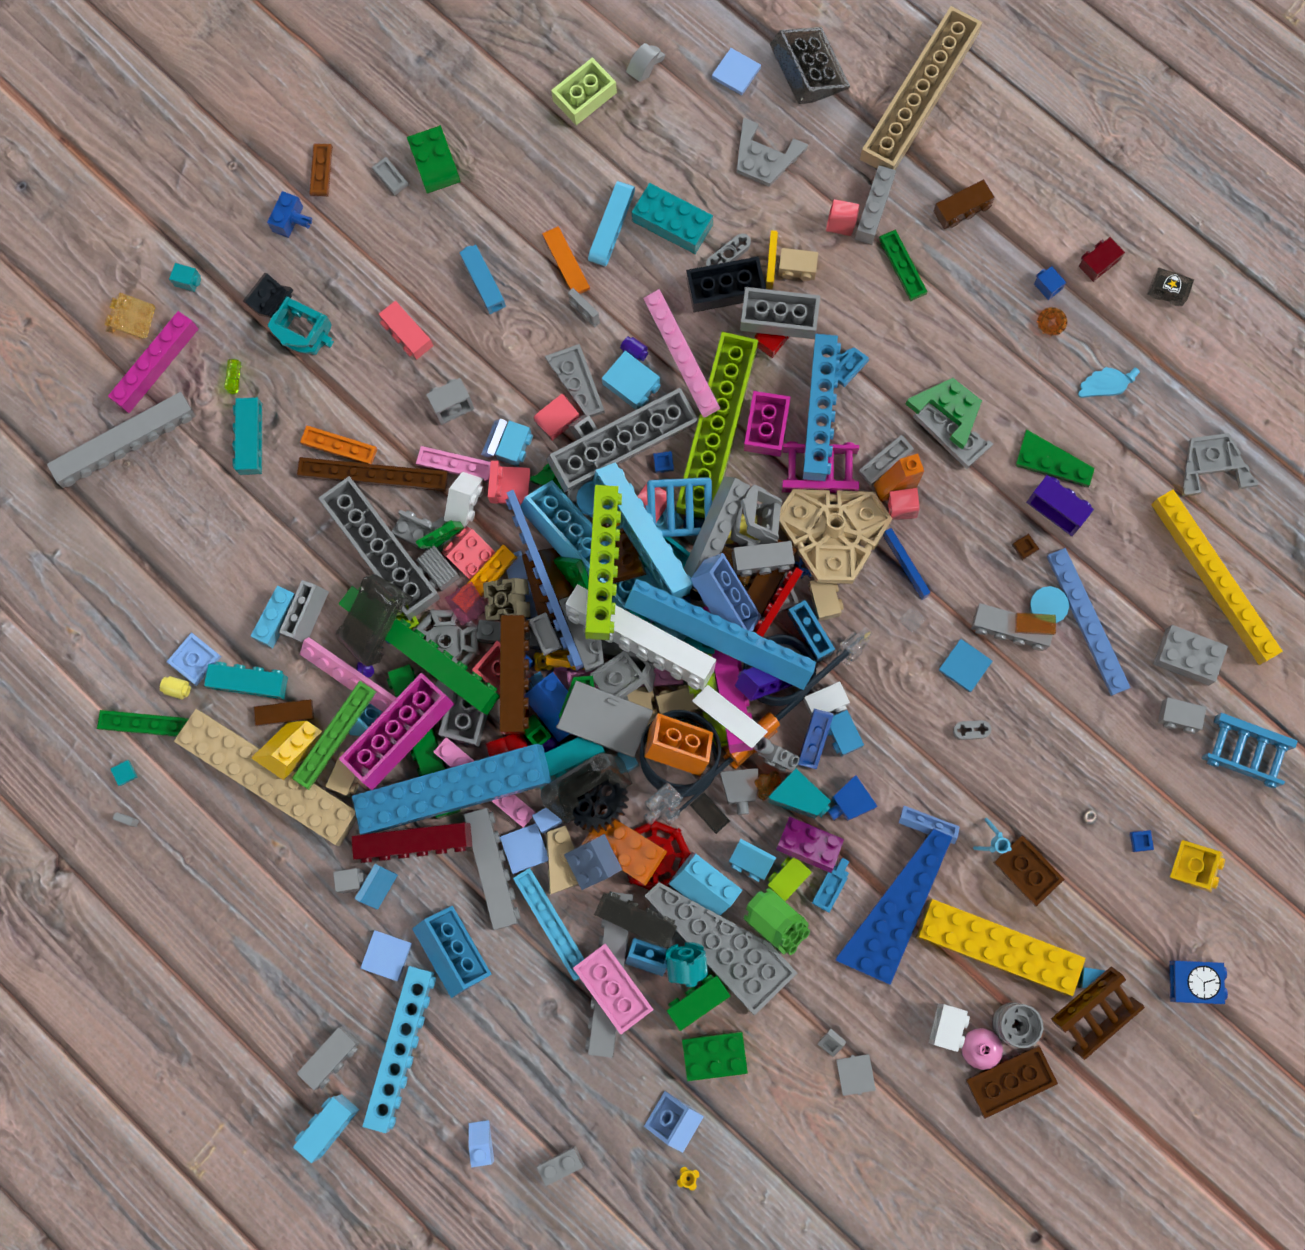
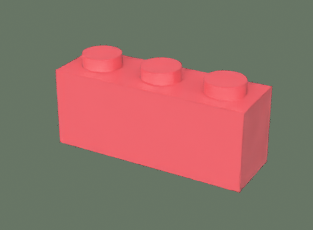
[379,300,433,360]

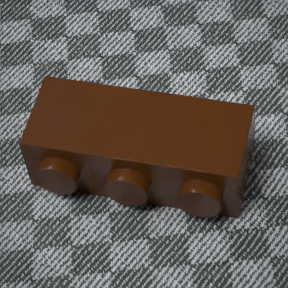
[933,179,995,229]

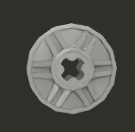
[992,1002,1043,1048]

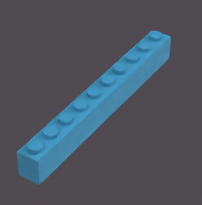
[624,579,816,690]

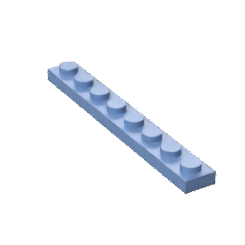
[1047,548,1131,696]

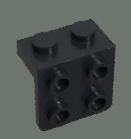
[243,273,293,318]

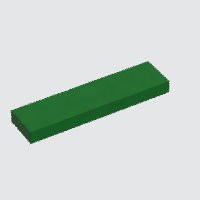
[879,229,928,301]

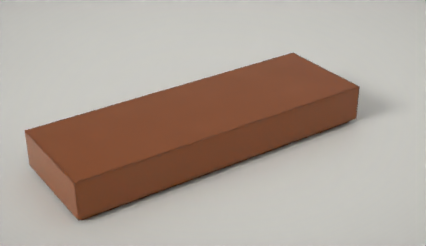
[309,144,333,197]

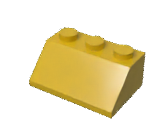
[252,721,322,780]

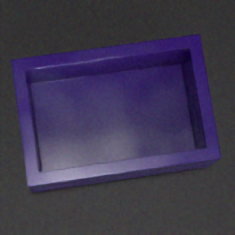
[1026,475,1094,536]

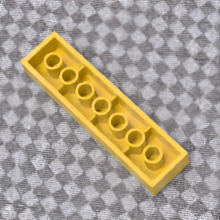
[916,899,1086,996]

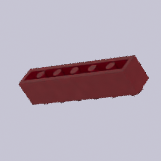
[351,823,472,863]

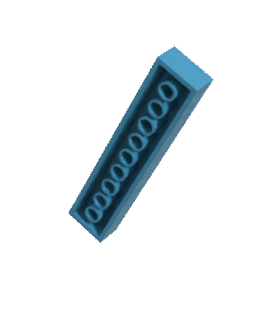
[352,744,552,834]

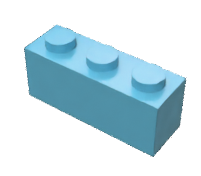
[251,585,295,648]

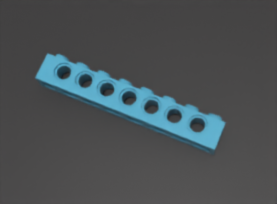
[362,966,436,1133]

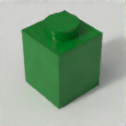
[525,714,552,745]

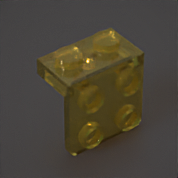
[104,293,155,339]

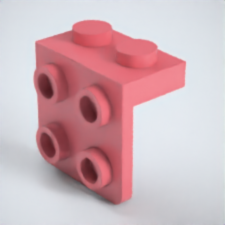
[441,526,496,580]

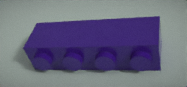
[735,667,793,701]

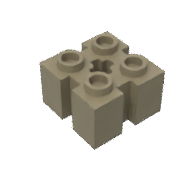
[483,578,531,622]

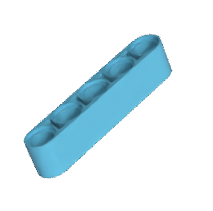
[588,181,635,267]

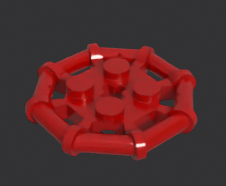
[626,819,691,890]

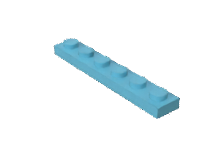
[513,868,585,981]

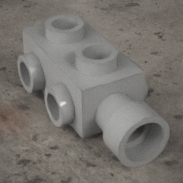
[754,737,800,772]

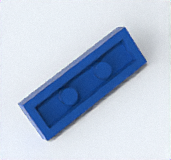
[798,709,834,769]

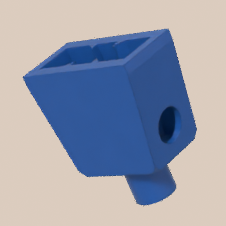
[827,775,877,821]

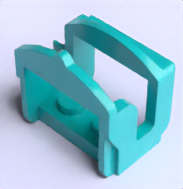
[268,297,334,355]

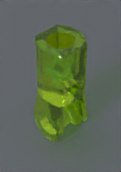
[224,359,241,394]

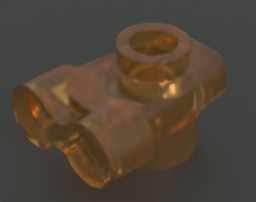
[755,771,781,801]

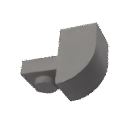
[626,43,665,82]

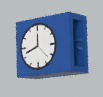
[1169,961,1228,1004]

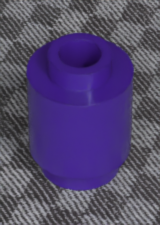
[620,336,649,361]

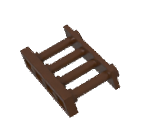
[1051,966,1145,1060]

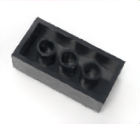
[686,256,766,313]

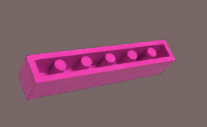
[108,311,198,413]

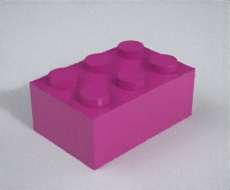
[744,391,791,457]

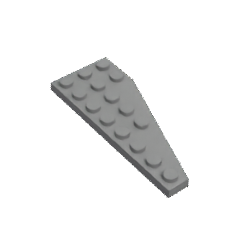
[644,882,797,1015]

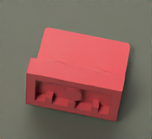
[488,461,530,505]

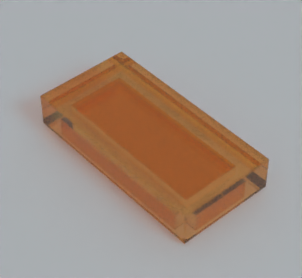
[1015,613,1056,635]

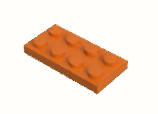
[582,811,667,886]

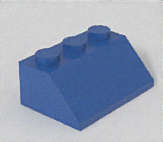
[526,672,570,742]

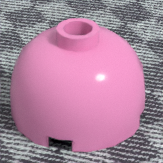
[961,1028,1003,1070]

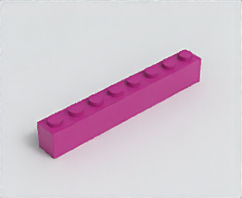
[703,606,753,753]

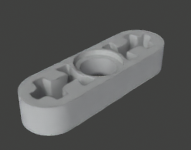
[706,234,751,266]

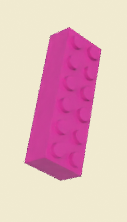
[339,673,454,790]

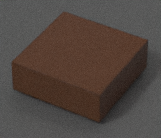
[1012,533,1039,560]

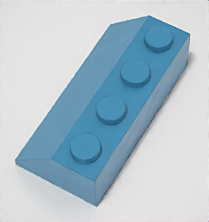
[412,906,492,998]

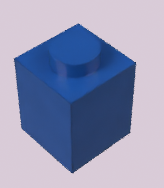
[1034,266,1066,300]

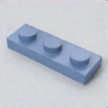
[898,806,960,844]

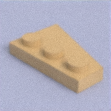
[546,825,578,895]

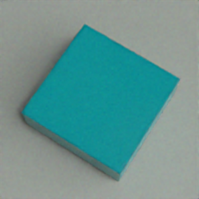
[111,760,138,787]

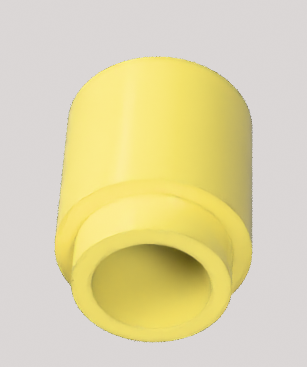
[160,676,191,700]

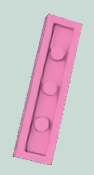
[416,446,491,482]

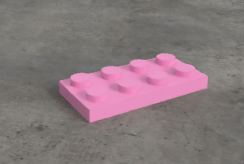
[573,943,654,1034]

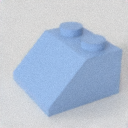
[644,1091,704,1153]

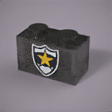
[1147,267,1194,306]

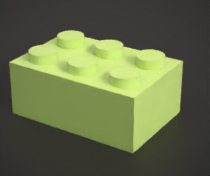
[551,57,617,125]

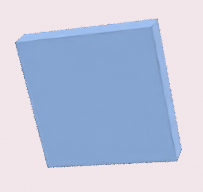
[712,48,761,96]
[167,632,222,686]
[500,823,548,874]
[360,930,412,981]

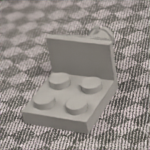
[590,651,656,698]

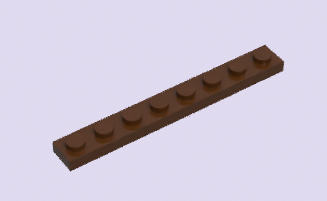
[297,457,448,491]

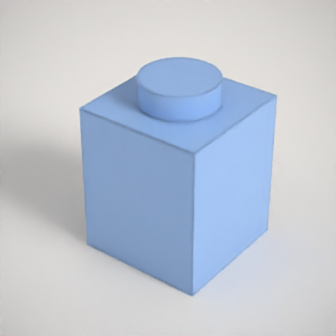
[532,804,564,834]

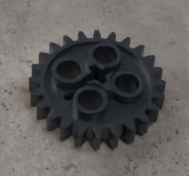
[565,770,629,833]

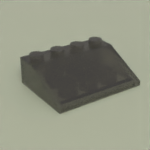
[770,27,850,104]

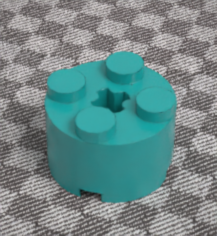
[666,942,708,987]

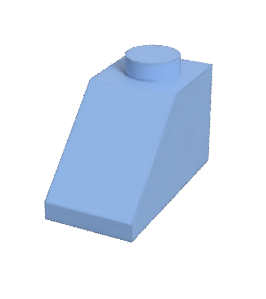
[469,1120,494,1168]

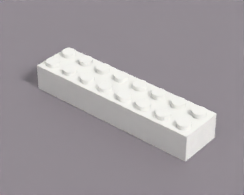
[565,584,716,690]

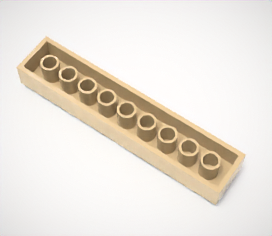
[860,6,982,170]
[174,709,357,846]

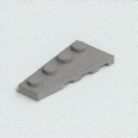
[545,344,605,418]
[913,403,994,469]

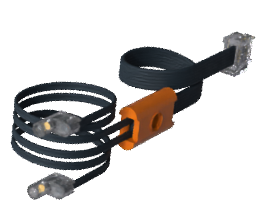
[640,627,873,825]

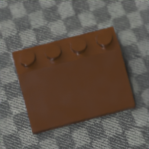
[522,548,574,629]

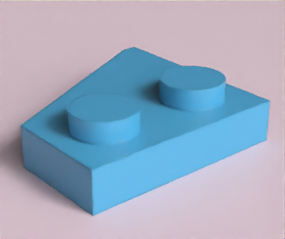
[823,347,869,387]

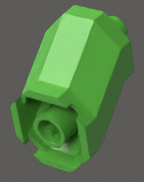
[744,888,810,955]

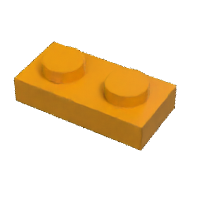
[546,650,584,670]

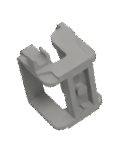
[731,485,782,547]

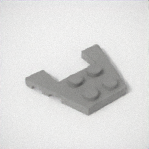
[737,118,808,187]
[1182,433,1258,497]

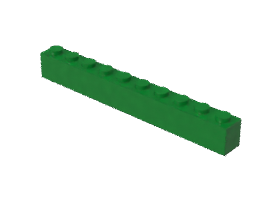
[339,586,500,715]

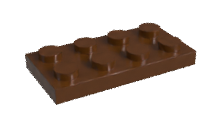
[966,1045,1058,1119]

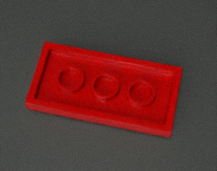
[752,567,803,637]

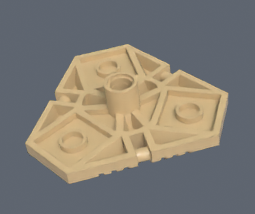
[779,489,892,584]

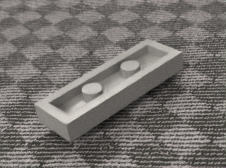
[858,435,914,486]

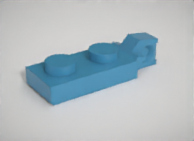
[812,858,850,913]

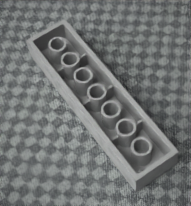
[546,388,698,492]
[318,476,440,621]

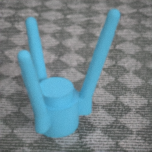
[973,818,1012,853]

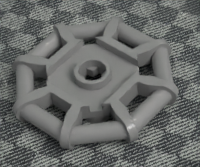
[413,608,480,666]

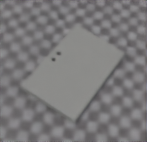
[556,680,653,758]

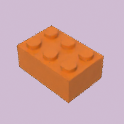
[644,713,713,776]

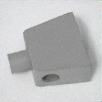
[720,768,758,815]

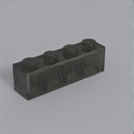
[594,891,678,949]

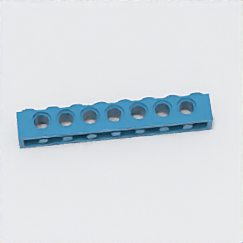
[803,334,841,481]

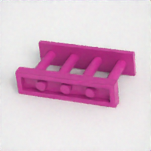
[782,441,859,494]

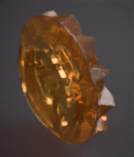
[1037,307,1067,337]

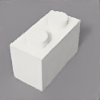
[803,682,850,716]

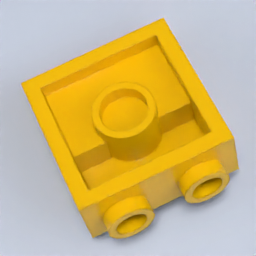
[1170,840,1226,892]

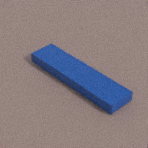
[883,528,930,600]

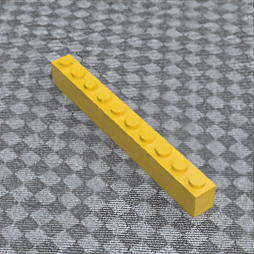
[1151,489,1283,665]

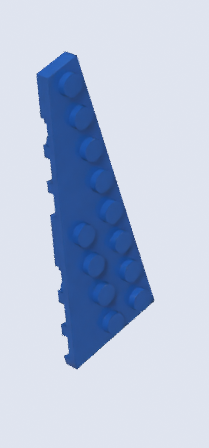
[835,828,952,985]

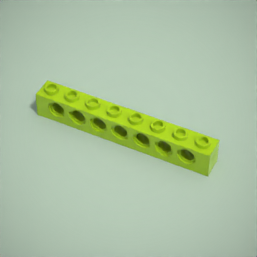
[585,485,622,640]

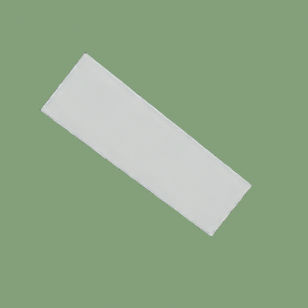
[692,685,768,748]

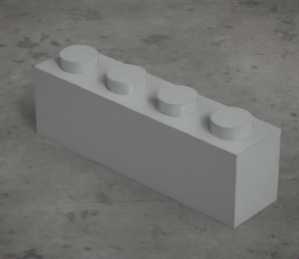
[855,165,896,245]
[971,603,1055,651]

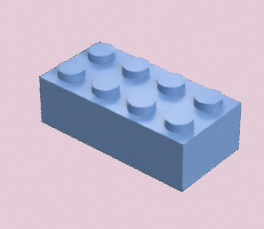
[691,553,761,631]

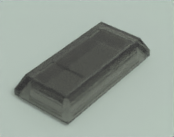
[690,792,730,834]

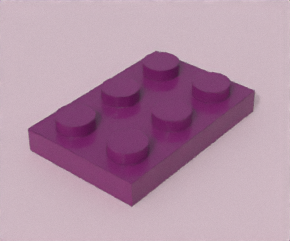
[776,816,844,873]

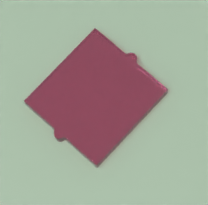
[445,582,486,626]

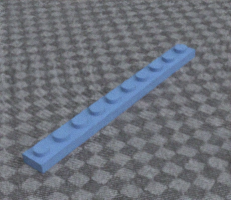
[505,490,584,671]

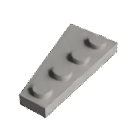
[559,596,604,672]

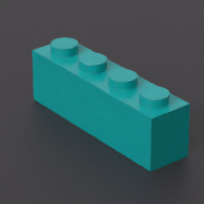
[232,397,262,475]
[204,661,288,700]

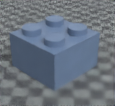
[564,834,622,890]

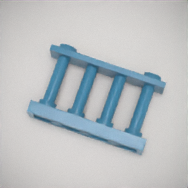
[1202,713,1298,788]

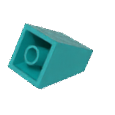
[767,768,831,819]

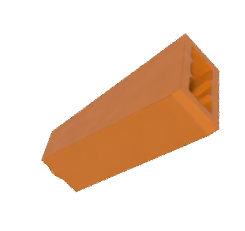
[874,453,924,502]

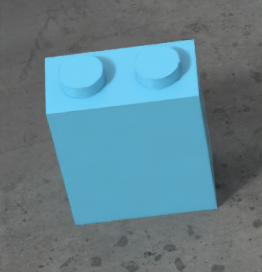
[602,351,661,410]

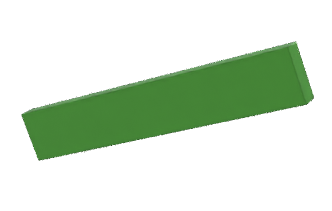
[292,681,377,790]

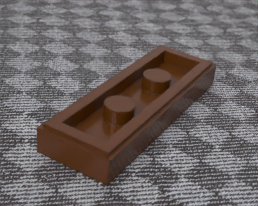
[254,699,314,726]

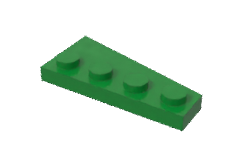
[1015,429,1095,488]

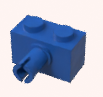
[267,191,312,238]

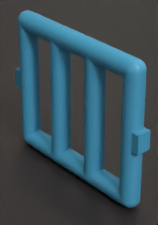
[645,477,712,537]

